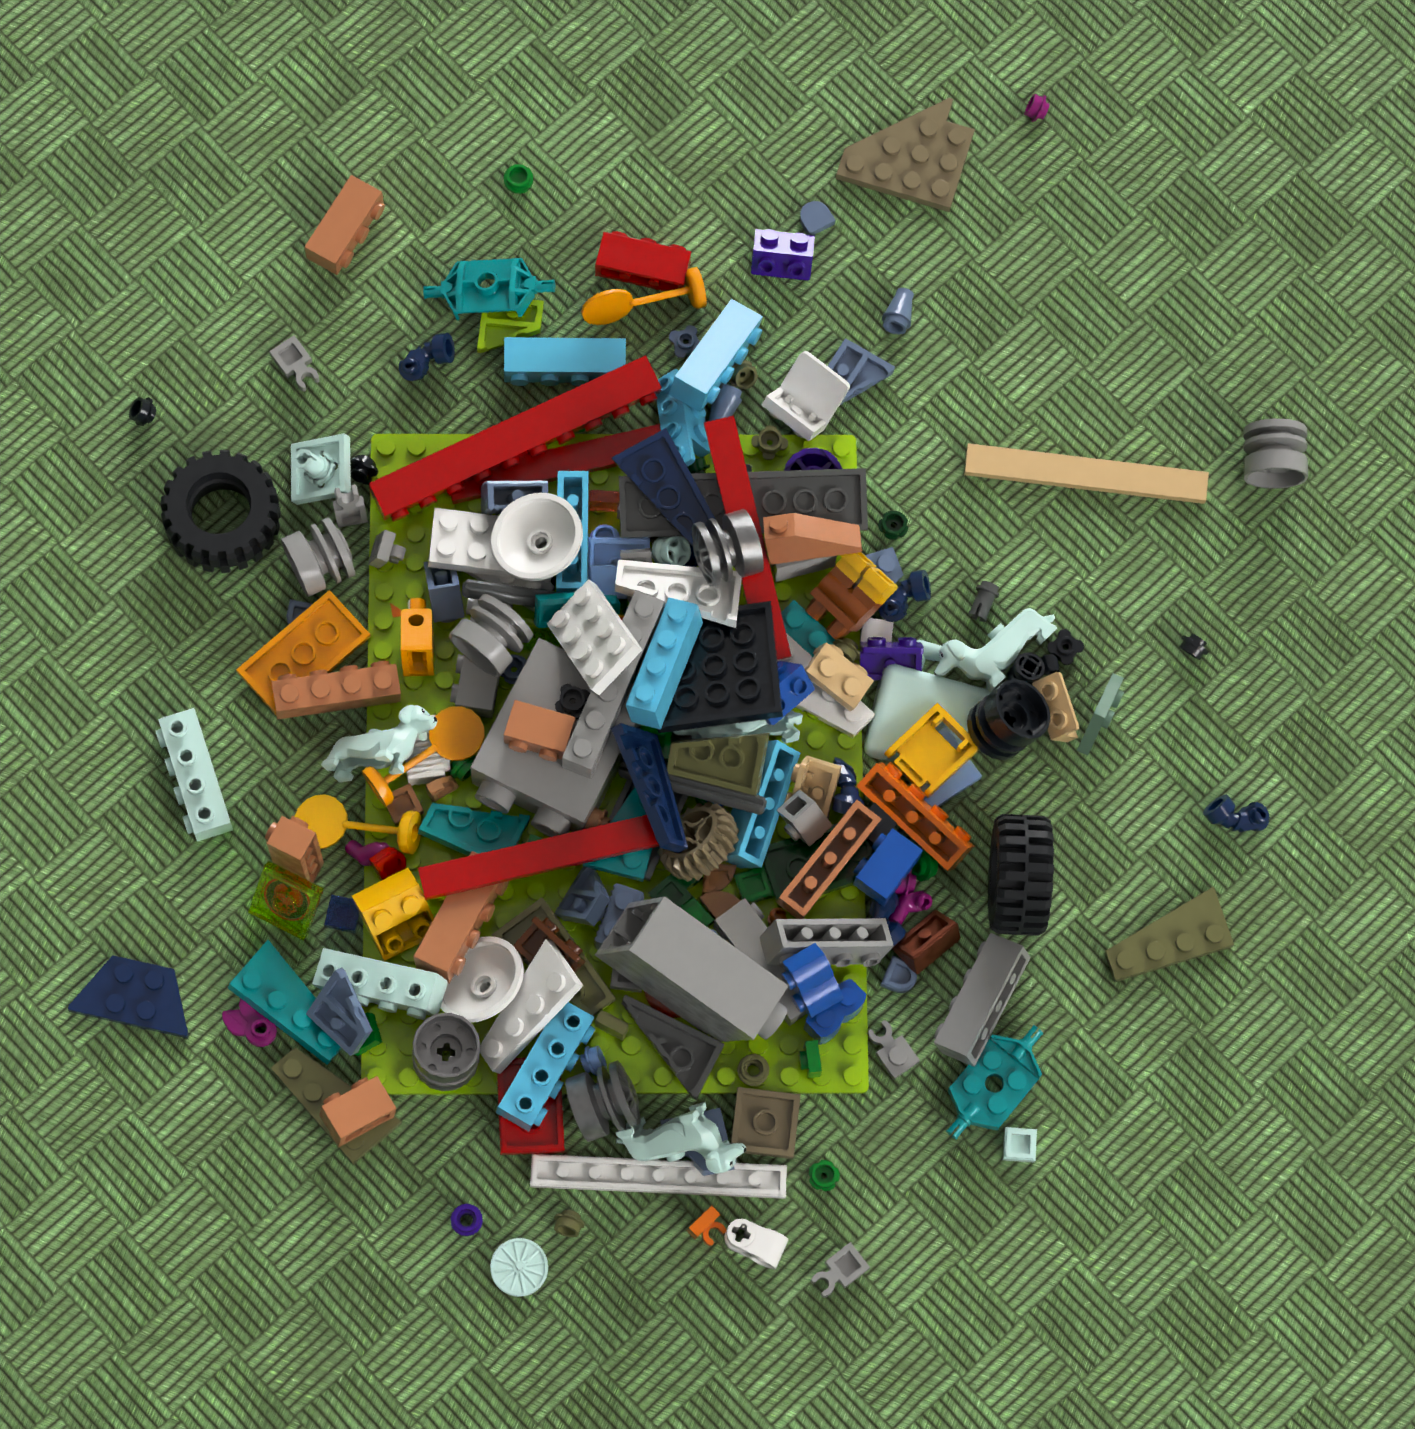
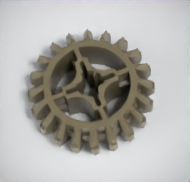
[657,801,739,882]

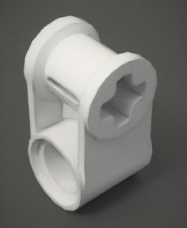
[724,1218,788,1270]

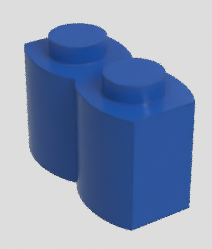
[781,943,844,1018]
[804,979,867,1045]

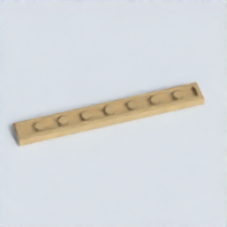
[964,443,1209,504]

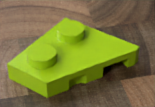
[477,300,544,353]

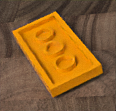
[236,590,371,716]

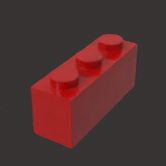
[595,231,691,291]

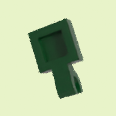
[648,874,703,908]

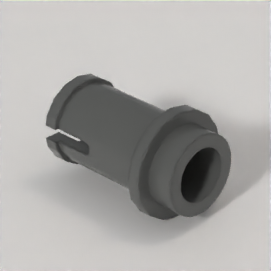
[968,581,999,622]

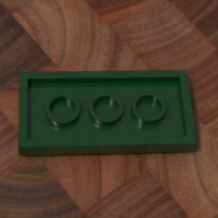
[763,823,875,908]

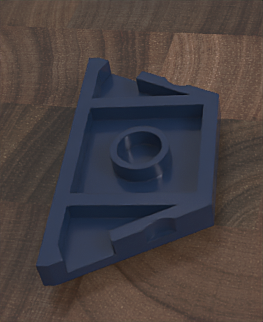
[68,955,189,1039]

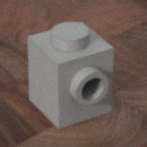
[777,789,833,847]

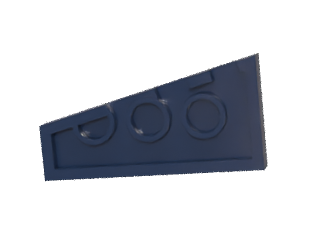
[611,428,718,547]
[611,723,688,853]

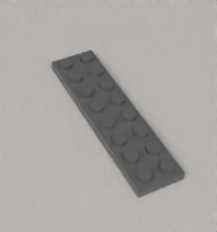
[619,468,868,539]

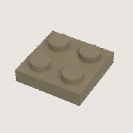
[731,1087,801,1159]

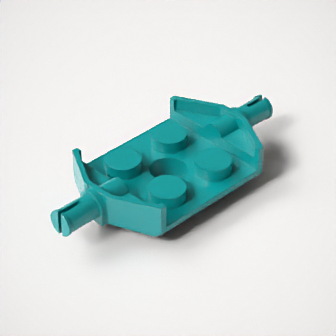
[423,258,556,320]
[946,1025,1043,1140]

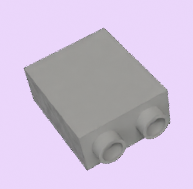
[470,638,642,837]
[595,896,788,1042]

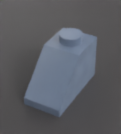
[423,561,465,623]

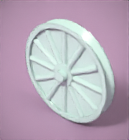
[490,1238,548,1297]

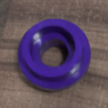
[451,1204,483,1236]

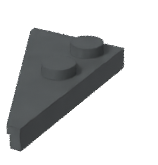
[621,995,724,1100]

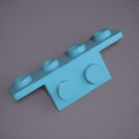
[656,369,710,466]

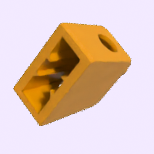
[401,598,434,676]

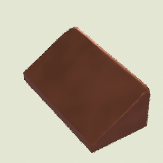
[892,910,960,974]

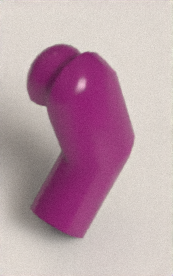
[345,840,389,866]
[889,891,932,925]

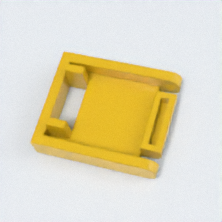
[884,703,979,798]

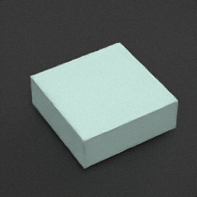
[1003,1127,1037,1163]

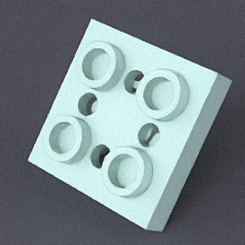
[291,433,351,505]

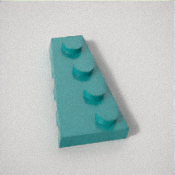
[228,940,342,1065]

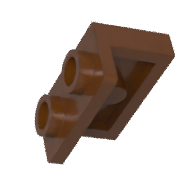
[513,916,586,973]

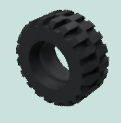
[160,450,281,573]
[988,814,1054,936]

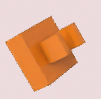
[686,1206,727,1246]

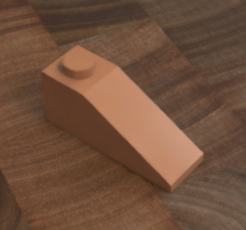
[763,513,862,565]

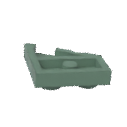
[1077,673,1124,756]

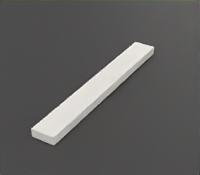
[530,1154,787,1199]

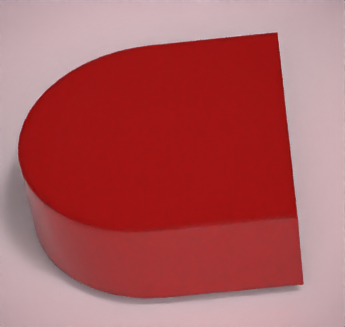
[369,847,406,881]

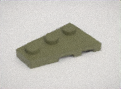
[667,733,770,796]

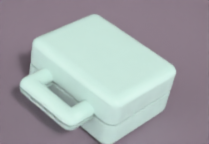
[864,640,992,762]

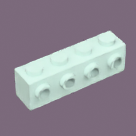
[155,708,233,842]
[312,948,448,1020]

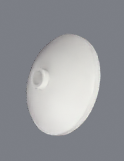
[491,493,583,581]
[440,936,524,1023]

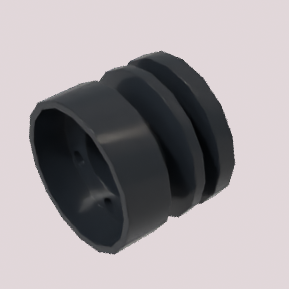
[967,679,1050,760]

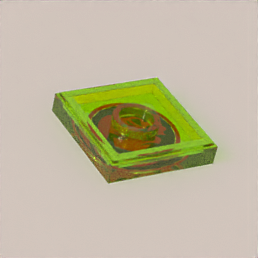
[248,861,324,941]

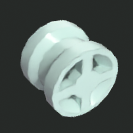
[652,536,691,566]

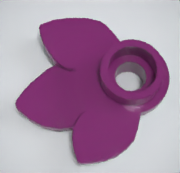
[222,998,277,1047]

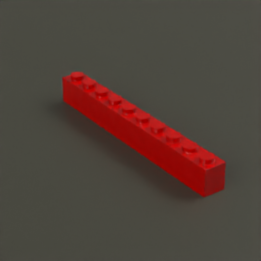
[369,355,662,522]

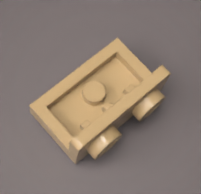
[805,642,874,711]
[1032,672,1079,742]
[784,755,842,818]

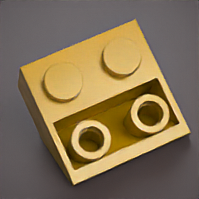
[352,867,434,962]

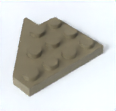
[836,98,975,212]

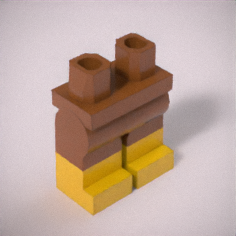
[805,552,899,640]

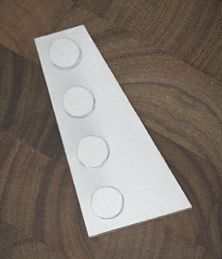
[615,560,742,628]
[777,633,875,738]
[480,939,583,1074]

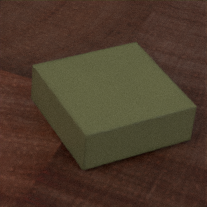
[595,1010,629,1041]

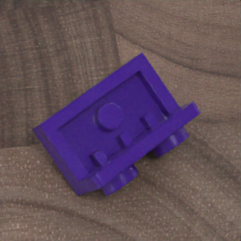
[751,229,815,281]
[859,637,924,680]

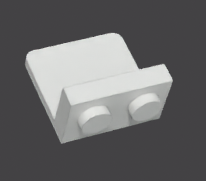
[762,351,850,441]

